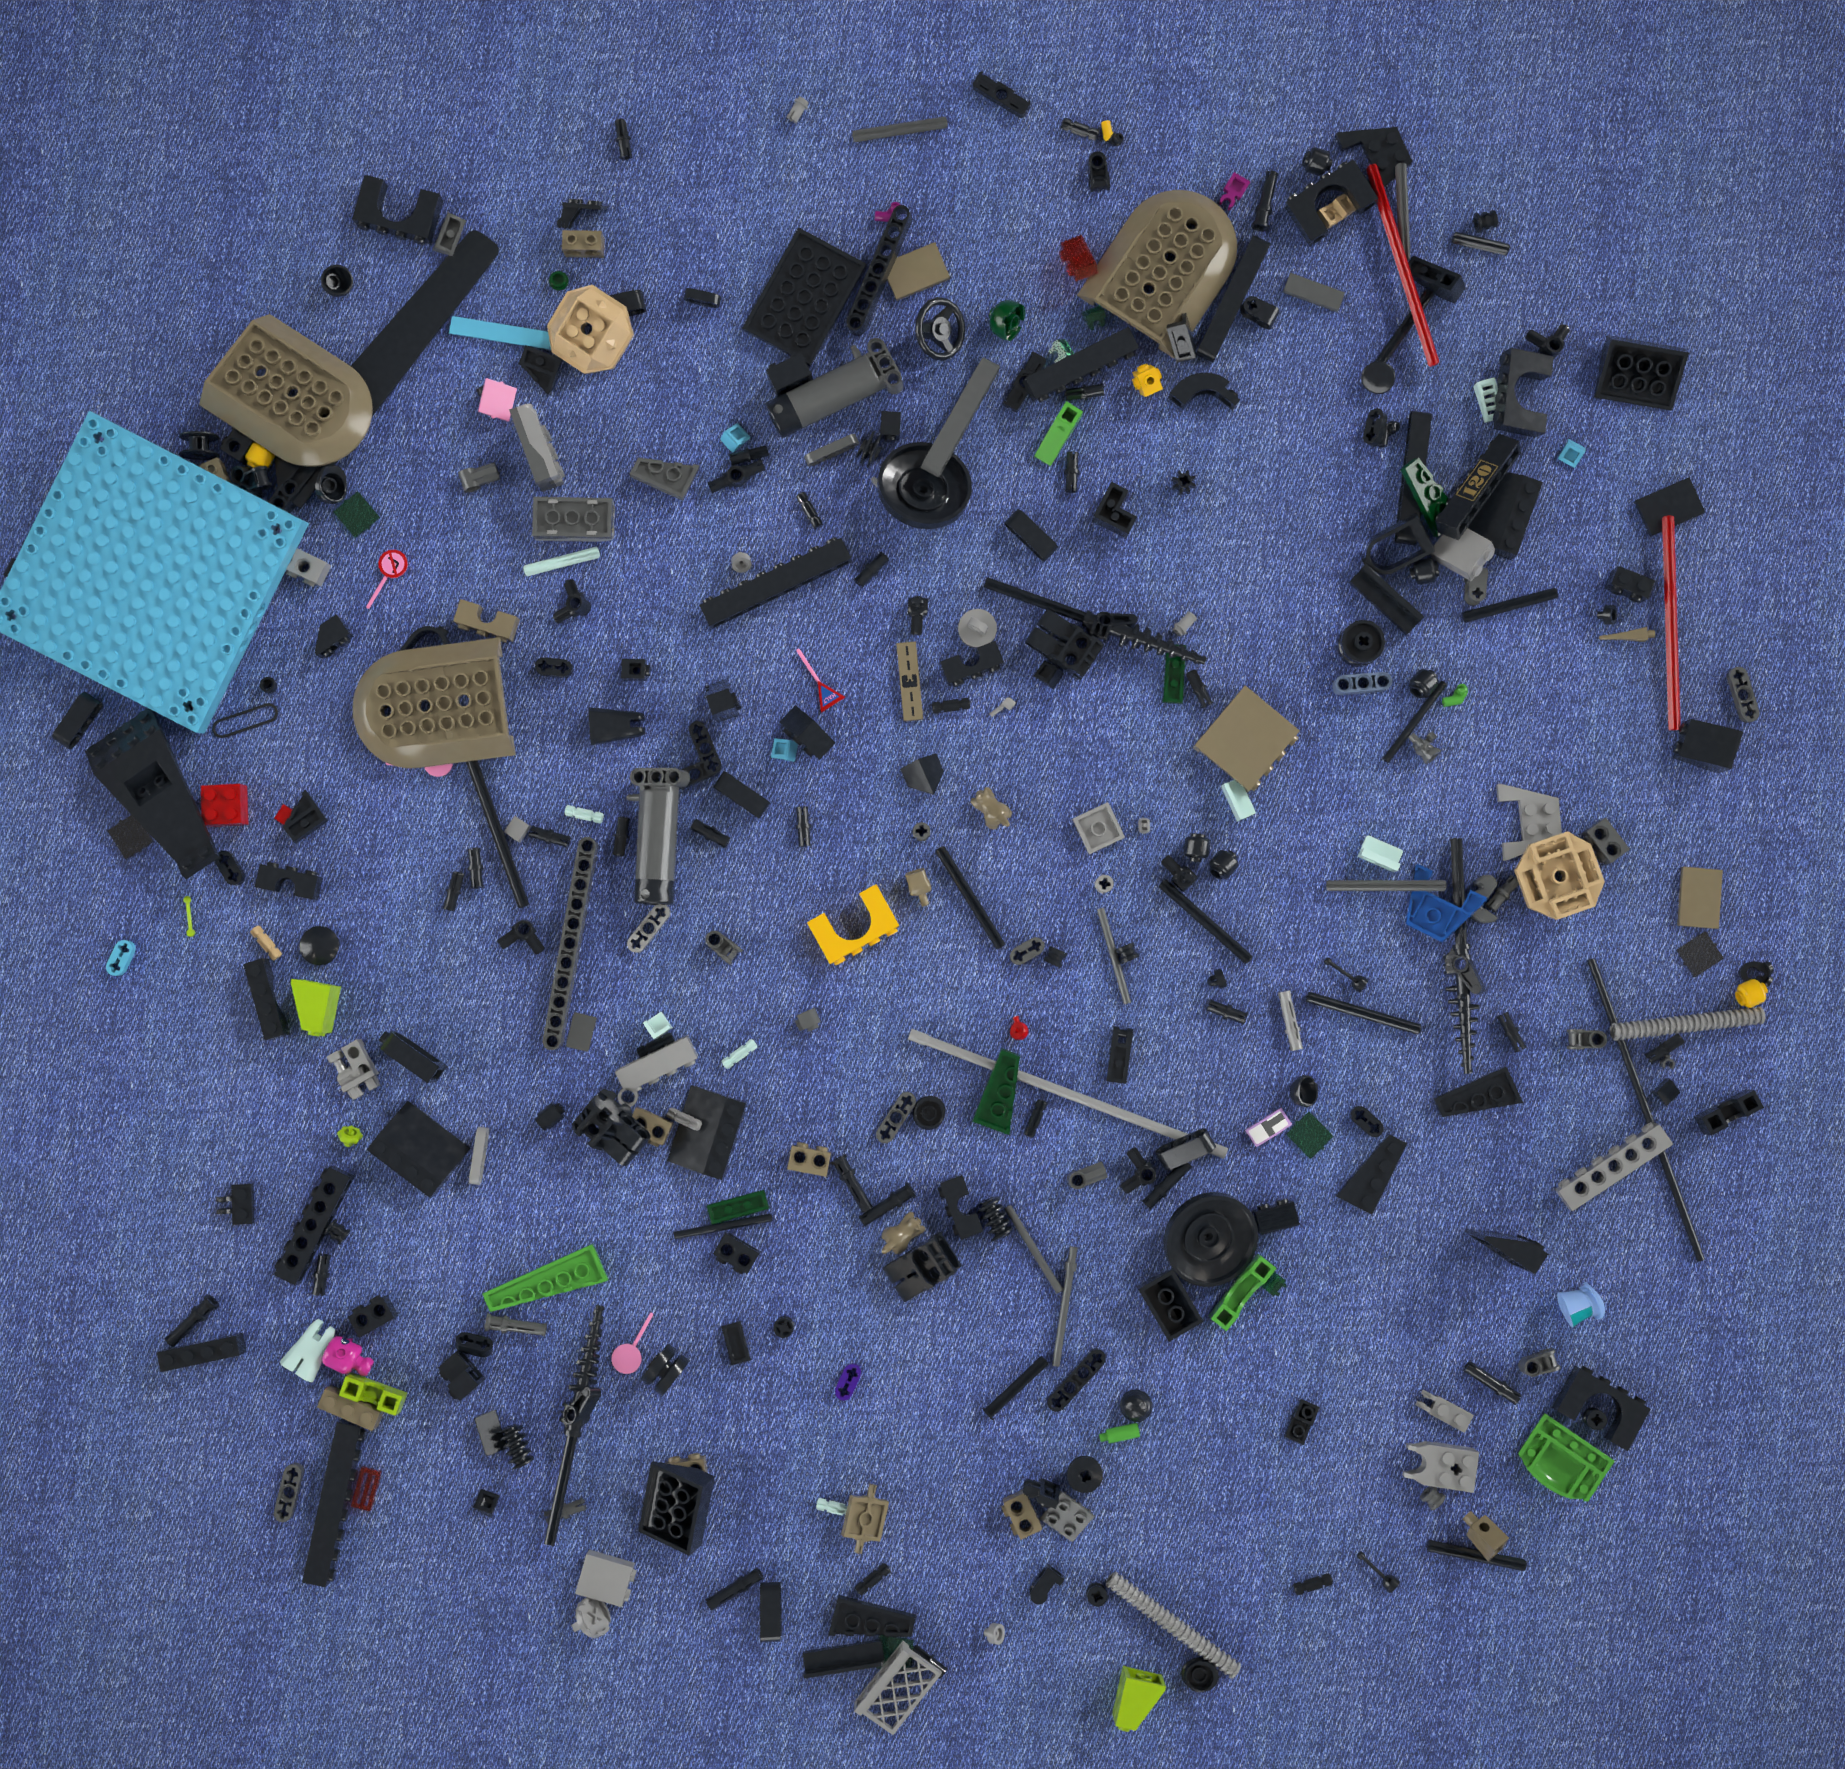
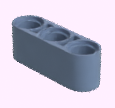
[1332,672,1392,695]

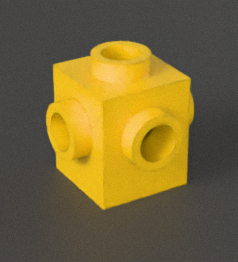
[1132,364,1163,397]

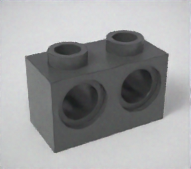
[1582,818,1630,865]

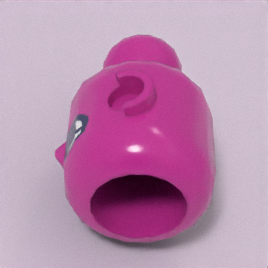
[322,1336,374,1376]

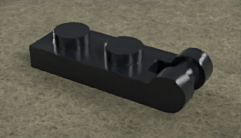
[1106,1026,1133,1084]

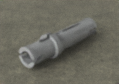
[1278,990,1303,1051]

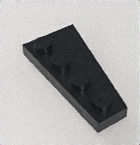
[1335,1134,1407,1215]
[828,1595,916,1637]

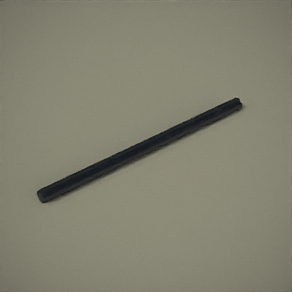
[466,760,529,908]

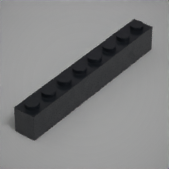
[699,537,852,629]
[302,1419,366,1587]

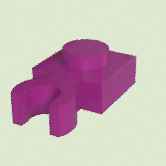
[1219,172,1250,210]

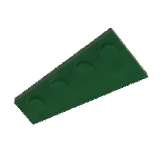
[1401,458,1450,537]
[972,1048,1020,1135]

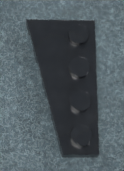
[1433,1066,1523,1117]

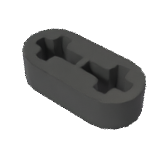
[1010,937,1045,965]

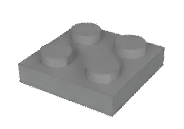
[1072,802,1125,855]

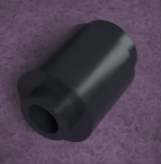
[535,1102,565,1131]

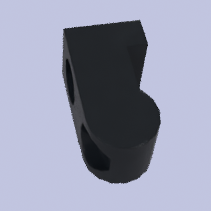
[1029,1563,1065,1605]

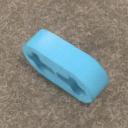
[106,940,136,976]

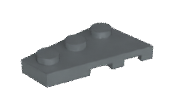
[630,457,700,501]

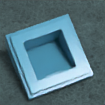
[720,423,750,453]
[1558,439,1586,468]
[771,738,798,762]

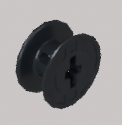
[178,431,220,460]

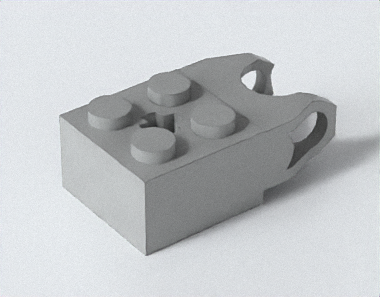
[1402,1441,1479,1493]

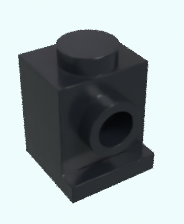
[621,659,651,681]

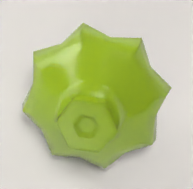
[337,1125,363,1147]

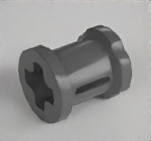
[913,822,930,841]

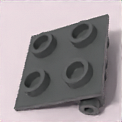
[1040,1490,1095,1542]

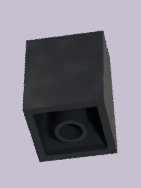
[1672,719,1743,774]

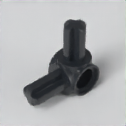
[1525,324,1570,360]
[553,579,591,624]
[908,596,928,636]
[1161,855,1198,892]
[497,919,545,955]
[1121,1147,1156,1194]

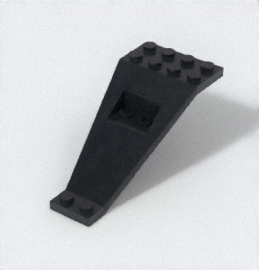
[85,708,219,880]

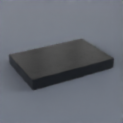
[1634,477,1706,537]

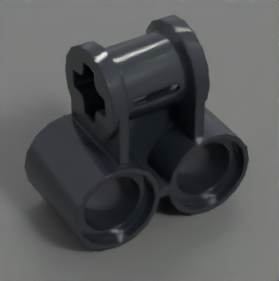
[231,466,272,499]

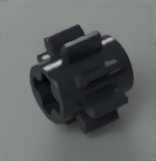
[1172,470,1196,495]

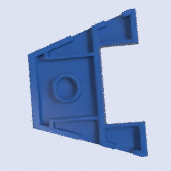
[1406,864,1488,943]

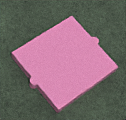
[478,378,517,422]

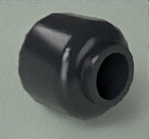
[1302,147,1333,176]
[1410,557,1440,585]
[1409,669,1439,698]
[1183,833,1210,862]
[1209,850,1239,879]

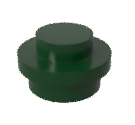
[549,271,569,291]

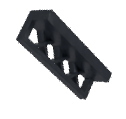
[1348,564,1424,635]

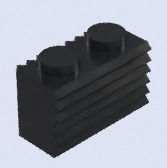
[1253,1198,1300,1235]

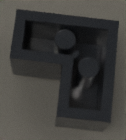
[1092,481,1137,539]
[779,705,835,760]
[438,1350,486,1401]

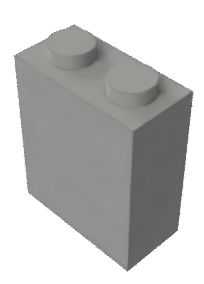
[1431,528,1495,581]
[575,1550,637,1607]

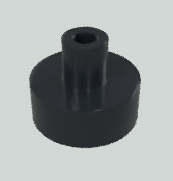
[1597,605,1617,625]

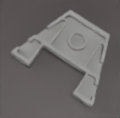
[1496,784,1562,861]

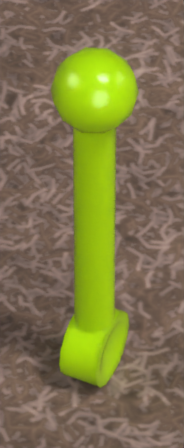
[183,896,195,937]

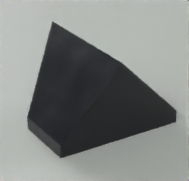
[900,753,944,795]

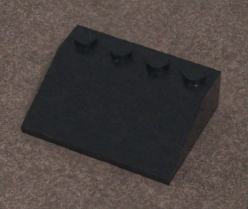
[1594,335,1689,411]
[1468,472,1543,560]
[667,1085,748,1180]
[367,1101,471,1198]
[1464,1228,1549,1274]
[638,1461,715,1556]

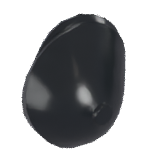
[315,465,347,504]

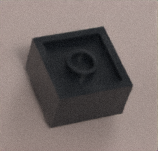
[766,352,812,397]

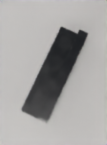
[802,1639,885,1679]

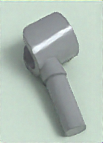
[989,698,1016,717]

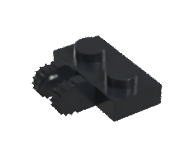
[216,1183,255,1225]
[1023,1478,1060,1509]

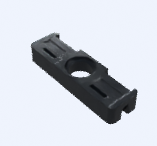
[972,71,1031,118]
[1003,352,1046,413]

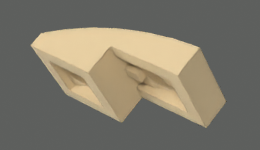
[1317,194,1356,229]

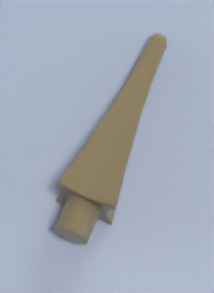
[1599,627,1655,642]

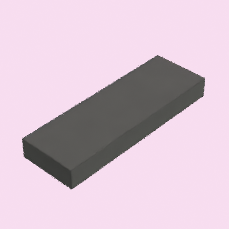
[1283,273,1345,312]

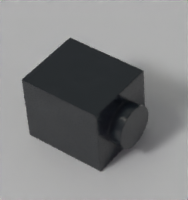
[880,411,901,443]

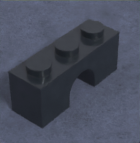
[940,641,1004,687]
[255,862,323,901]
[1694,1089,1764,1135]
[938,1174,983,1240]

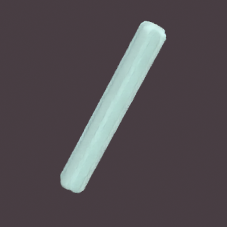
[523,547,600,576]

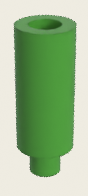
[1099,1423,1140,1444]

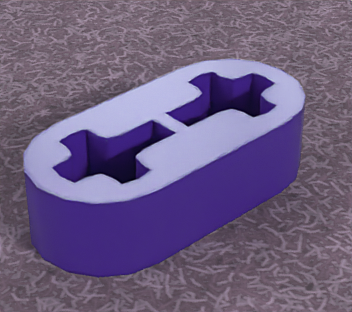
[835,1363,862,1401]

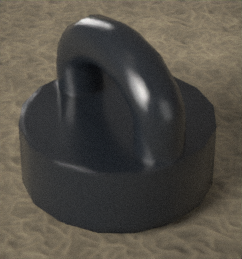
[1207,968,1227,989]

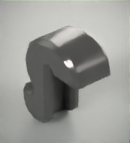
[1465,875,1498,924]

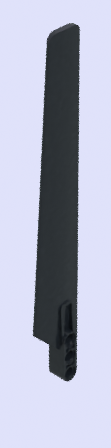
[268,230,499,531]

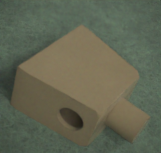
[1463,1511,1509,1561]

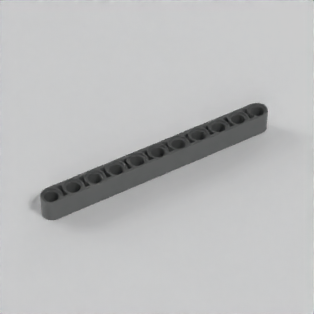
[543,837,599,1050]

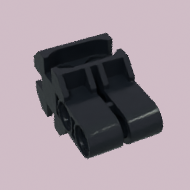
[1025,609,1104,681]
[572,1089,651,1166]
[882,1232,962,1302]

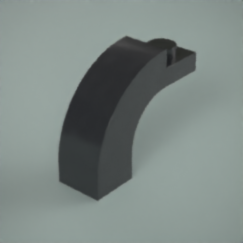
[1168,373,1240,411]

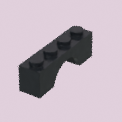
[243,958,290,1040]
[157,1332,247,1372]

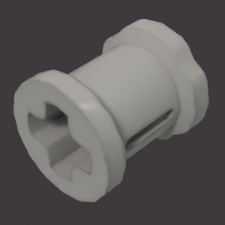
[1094,875,1114,893]

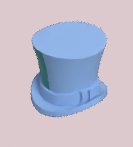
[1557,1282,1605,1328]

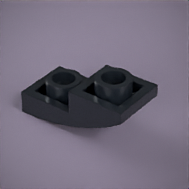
[1284,1399,1320,1445]

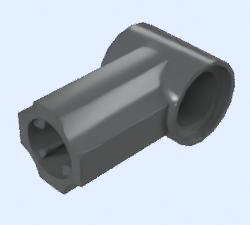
[458,462,500,493]
[1066,1161,1108,1190]

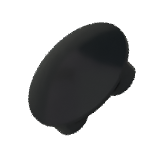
[299,926,340,965]

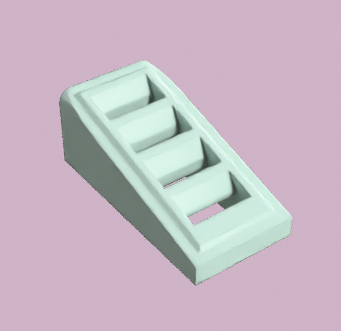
[1473,377,1498,423]

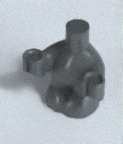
[1408,731,1441,765]

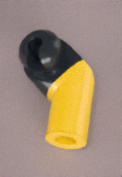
[1101,120,1124,146]

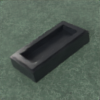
[721,1321,751,1365]

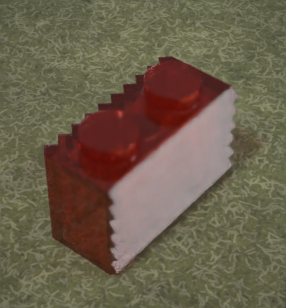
[1059,234,1098,282]

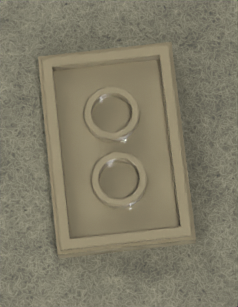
[883,242,950,301]
[1677,867,1723,929]

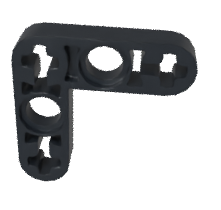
[676,721,722,790]

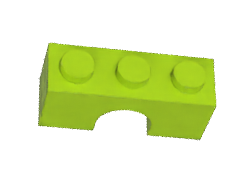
[339,1373,408,1416]

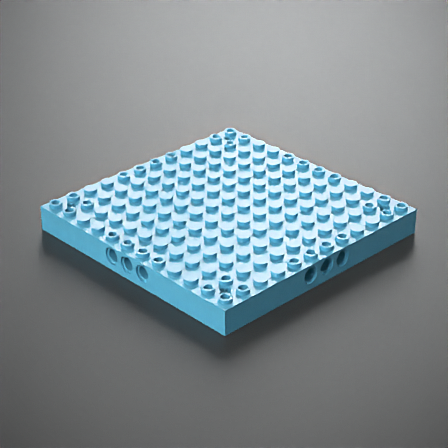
[0,411,309,734]

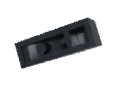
[1408,256,1466,304]

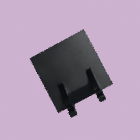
[557,198,608,229]

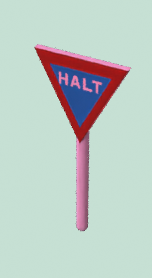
[796,649,845,713]

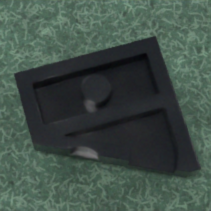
[519,345,563,395]

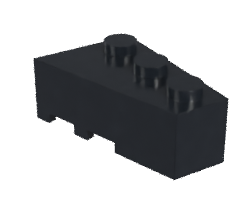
[705,679,742,723]

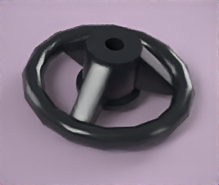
[915,297,966,361]

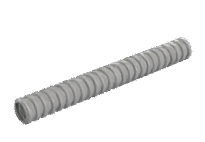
[1610,1007,1765,1041]
[1106,1571,1241,1679]

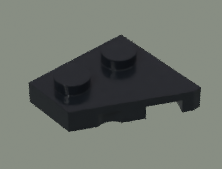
[283,790,328,844]

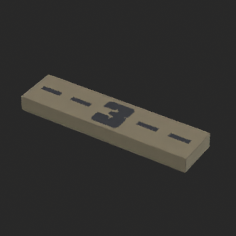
[896,641,923,722]

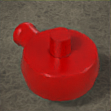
[1010,1016,1028,1040]

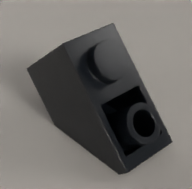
[315,614,354,658]

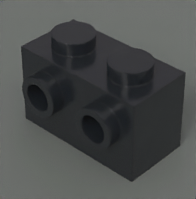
[1604,566,1655,603]

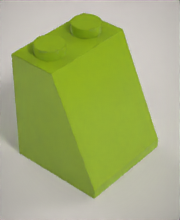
[291,979,341,1037]
[1112,1666,1166,1732]

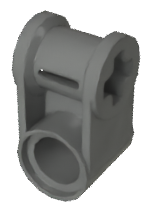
[1464,568,1488,606]
[705,931,743,965]
[1566,1029,1607,1049]
[1518,1348,1561,1377]

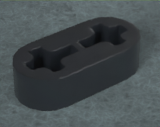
[683,288,721,308]
[1363,408,1388,447]
[535,657,573,678]
[215,851,245,886]
[1349,1106,1384,1137]
[455,1332,493,1358]

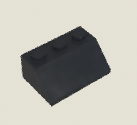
[1136,1269,1204,1342]

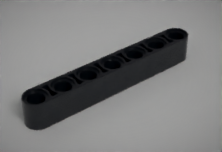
[846,205,912,336]
[1196,235,1271,363]
[1395,411,1432,545]

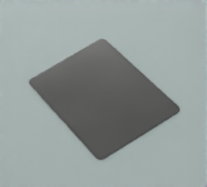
[566,1012,597,1052]

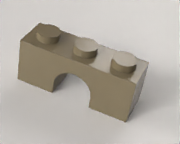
[453,599,520,643]
[317,1385,384,1431]

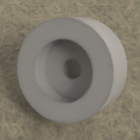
[731,552,751,573]
[984,1623,1005,1645]

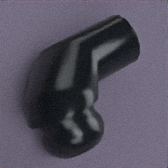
[1378,421,1400,447]

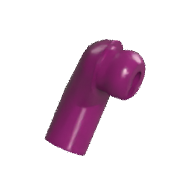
[875,202,900,222]

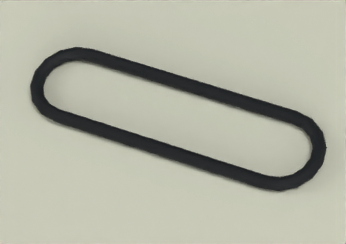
[212,703,278,738]

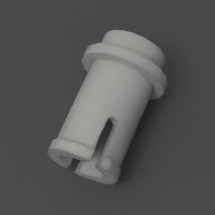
[786,96,808,124]
[1172,611,1197,637]

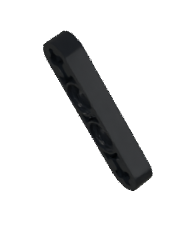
[1047,1348,1106,1412]

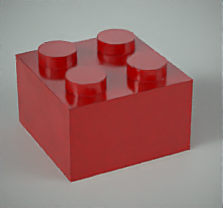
[201,784,249,827]

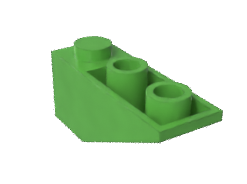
[1034,401,1083,467]

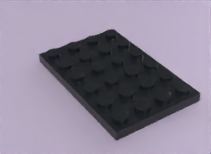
[742,227,867,367]

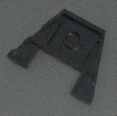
[1335,127,1413,188]

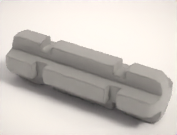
[667,1108,702,1131]

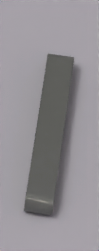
[921,357,1000,478]

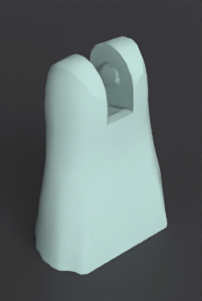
[280,1319,335,1382]

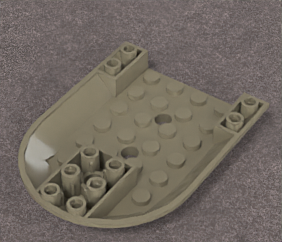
[1077,190,1237,359]
[199,314,373,467]
[353,637,516,768]

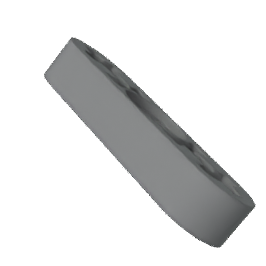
[627,904,671,953]
[469,1127,489,1185]

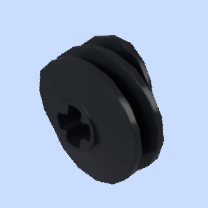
[856,430,882,468]
[1067,1455,1103,1493]

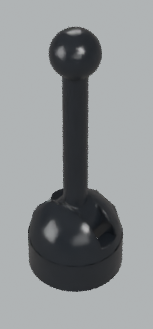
[1324,957,1369,993]
[1357,1552,1400,1593]

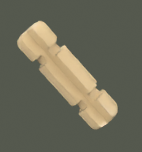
[250,925,282,961]

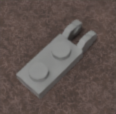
[1415,1390,1474,1433]

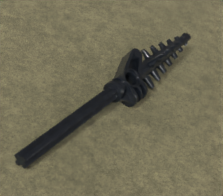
[984,577,1207,665]
[1443,838,1485,1074]
[544,1305,604,1546]

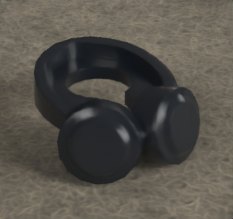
[1739,961,1774,987]

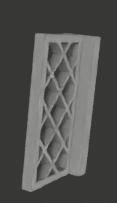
[854,1641,942,1735]

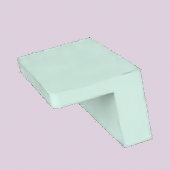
[1221,780,1256,822]
[1357,835,1403,872]

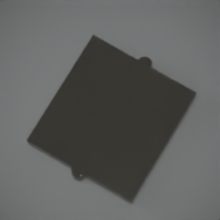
[107,815,154,860]
[1676,931,1724,977]

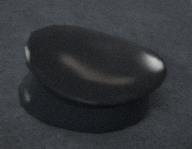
[1361,361,1396,394]
[913,1096,945,1130]
[1181,1657,1219,1693]

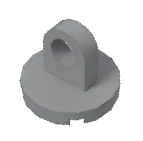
[958,609,997,648]
[571,1597,611,1638]

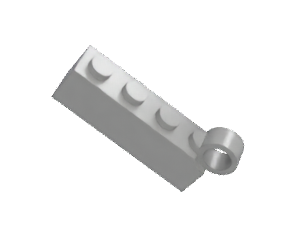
[615,1035,698,1107]

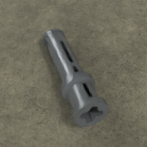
[484,1313,547,1336]

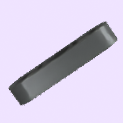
[804,434,859,467]
[1727,667,1759,723]
[876,1092,916,1143]
[274,1462,304,1522]

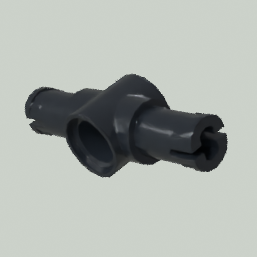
[707,459,766,494]

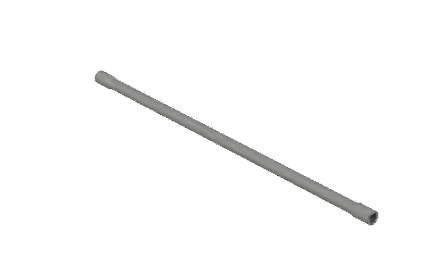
[908,1029,1228,1159]

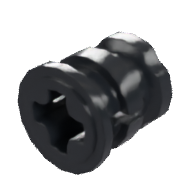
[1473,210,1498,233]
[324,1219,351,1245]

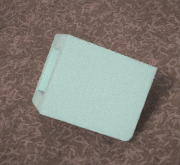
[643,1012,673,1039]

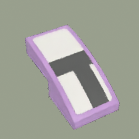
[1245,1108,1292,1147]

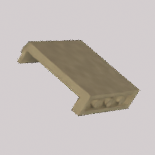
[1192,685,1300,792]

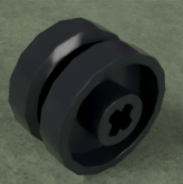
[1337,620,1385,667]
[641,1343,690,1396]

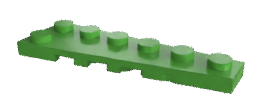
[482,1244,609,1312]

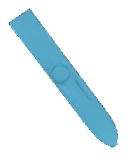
[449,316,551,350]

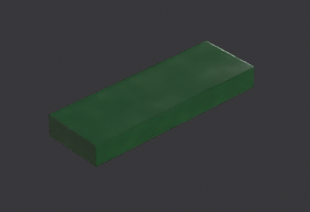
[1162,644,1186,704]
[706,1189,770,1225]

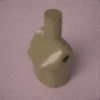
[905,868,932,906]

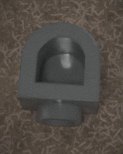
[795,1007,821,1032]

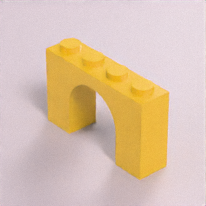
[807,884,899,966]

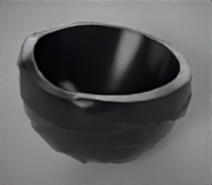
[320,265,353,297]
[1290,1075,1318,1108]
[1120,1390,1153,1422]

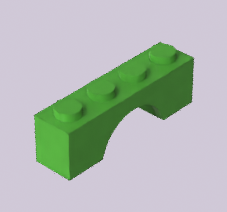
[1208,1253,1277,1332]

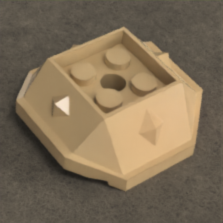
[547,285,634,374]
[1514,831,1605,920]

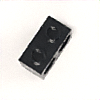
[220,427,254,466]
[713,1231,761,1275]
[348,1294,399,1338]

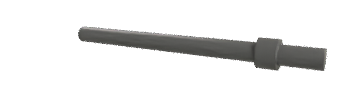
[1052,1246,1078,1367]

